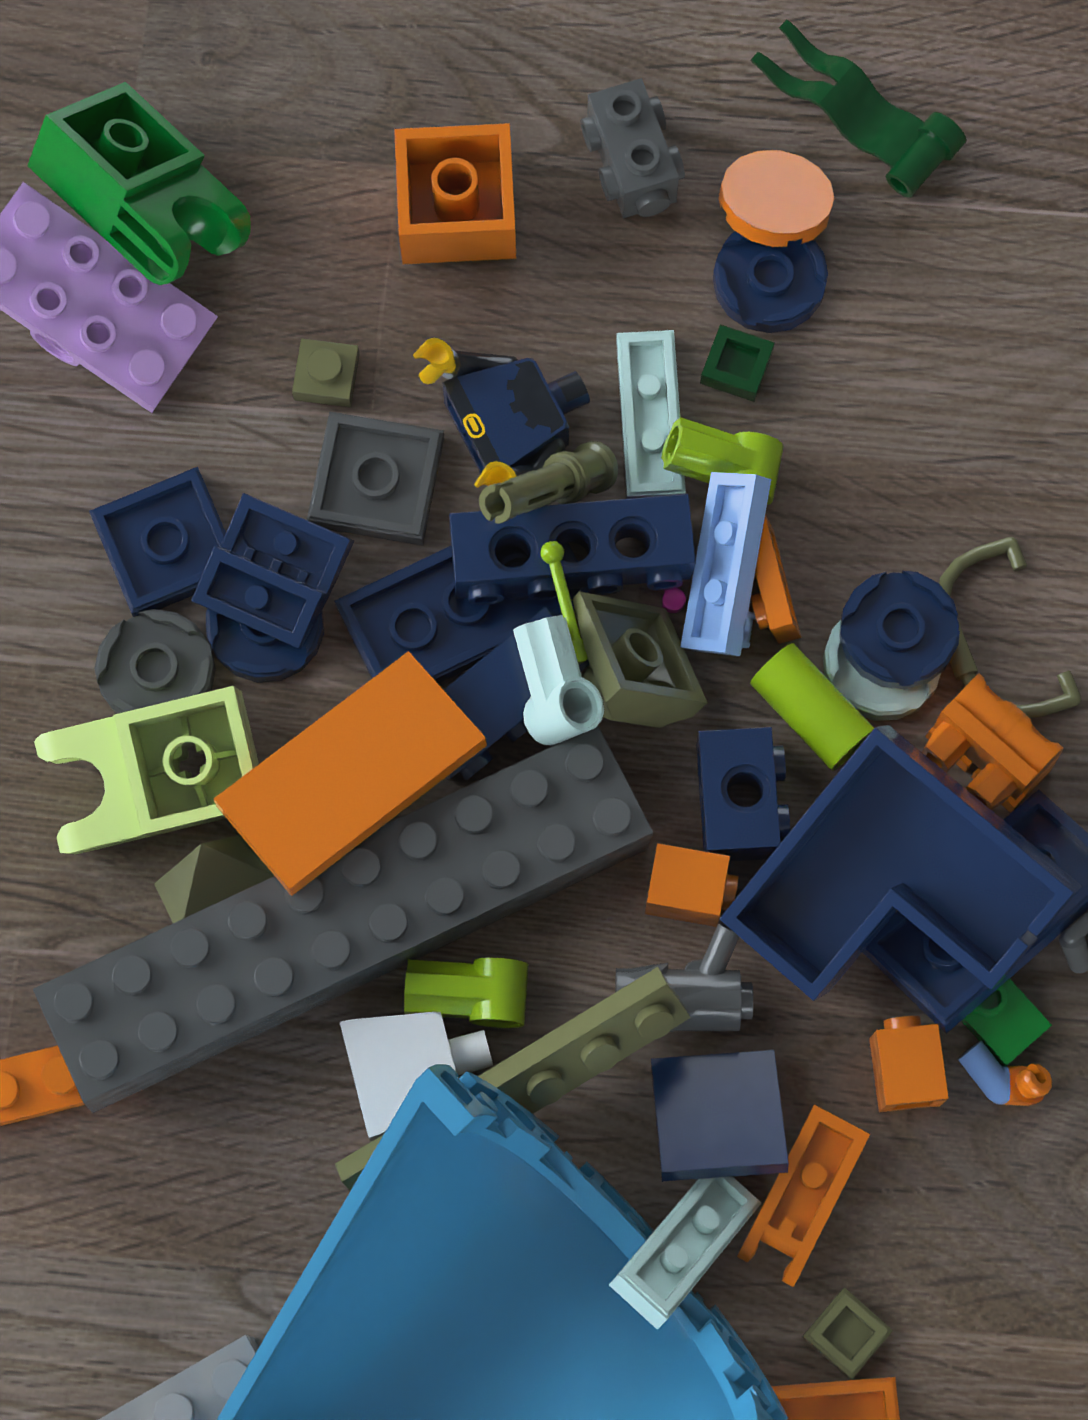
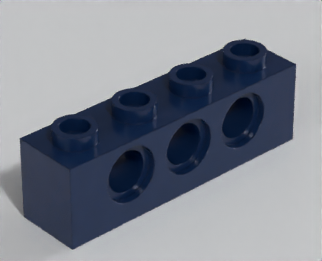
[449,494,696,605]

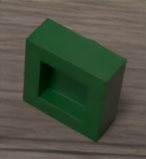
[700,324,775,402]

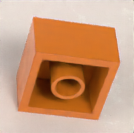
[394,123,516,264]

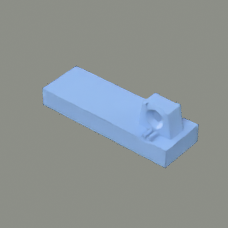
[680,472,771,656]

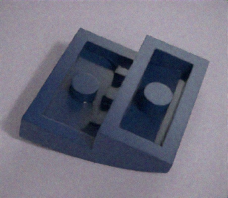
[191,493,354,649]

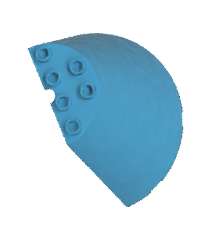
[217,1064,788,1420]

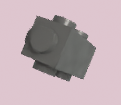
[580,78,685,218]

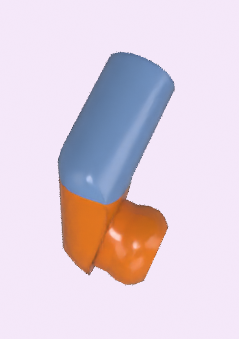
[957,1040,1052,1106]

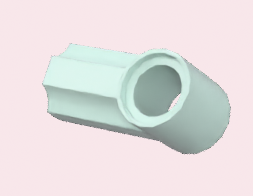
[513,615,604,746]

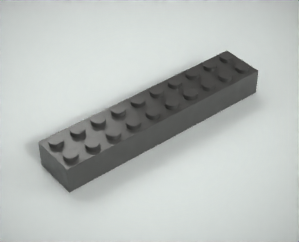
[33,726,653,1113]

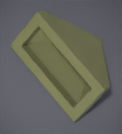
[154,835,274,923]

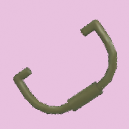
[939,537,1081,718]

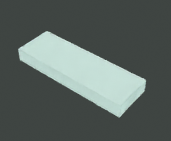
[616,330,686,499]
[609,1176,761,1330]

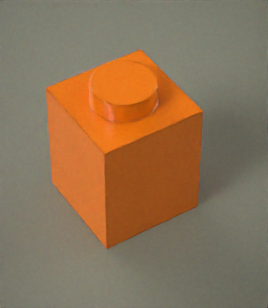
[645,843,739,927]
[869,1016,949,1112]

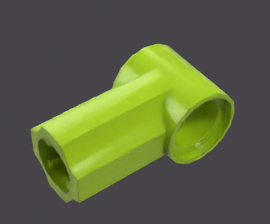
[661,417,784,505]
[404,958,529,1028]

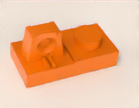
[751,514,802,644]

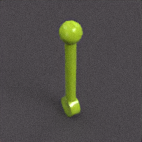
[541,541,588,664]

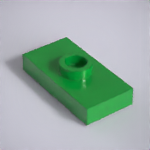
[962,978,1052,1066]

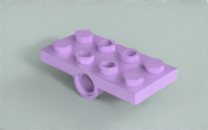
[0,182,218,413]

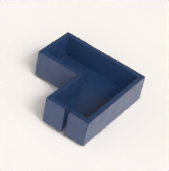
[719,725,1082,1001]

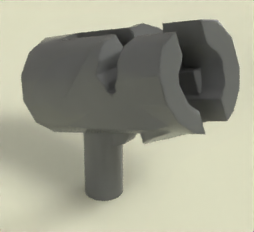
[615,923,753,1032]

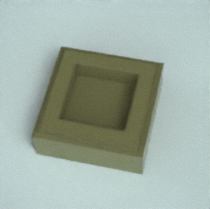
[802,1287,893,1380]

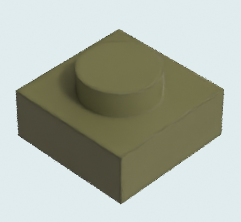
[292,338,360,408]

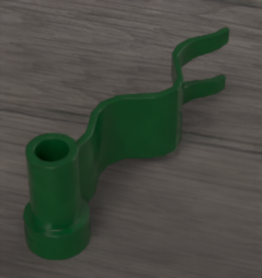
[750,19,967,198]

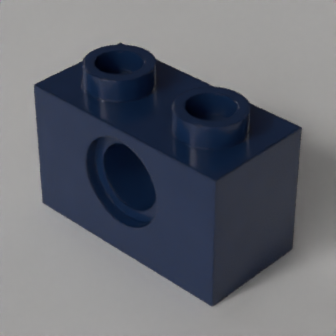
[696,727,790,861]

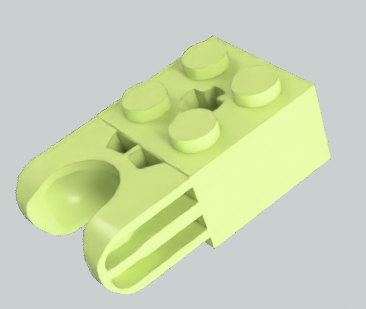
[34,686,259,854]

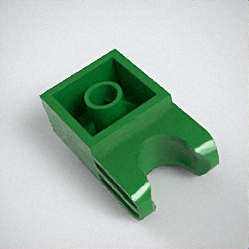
[27,82,251,285]

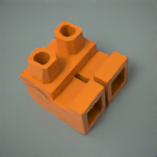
[922,673,1064,813]

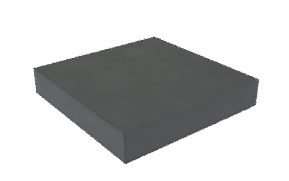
[307,412,444,546]

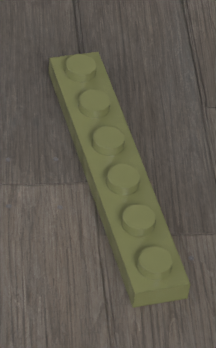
[335,967,691,1191]

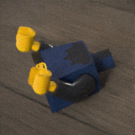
[413,338,590,488]

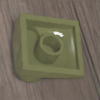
[572,591,707,728]

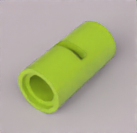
[750,643,874,771]

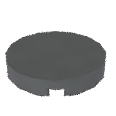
[94,609,216,714]

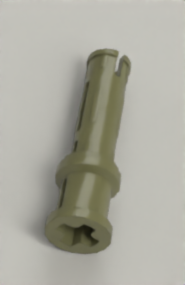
[479,441,618,524]

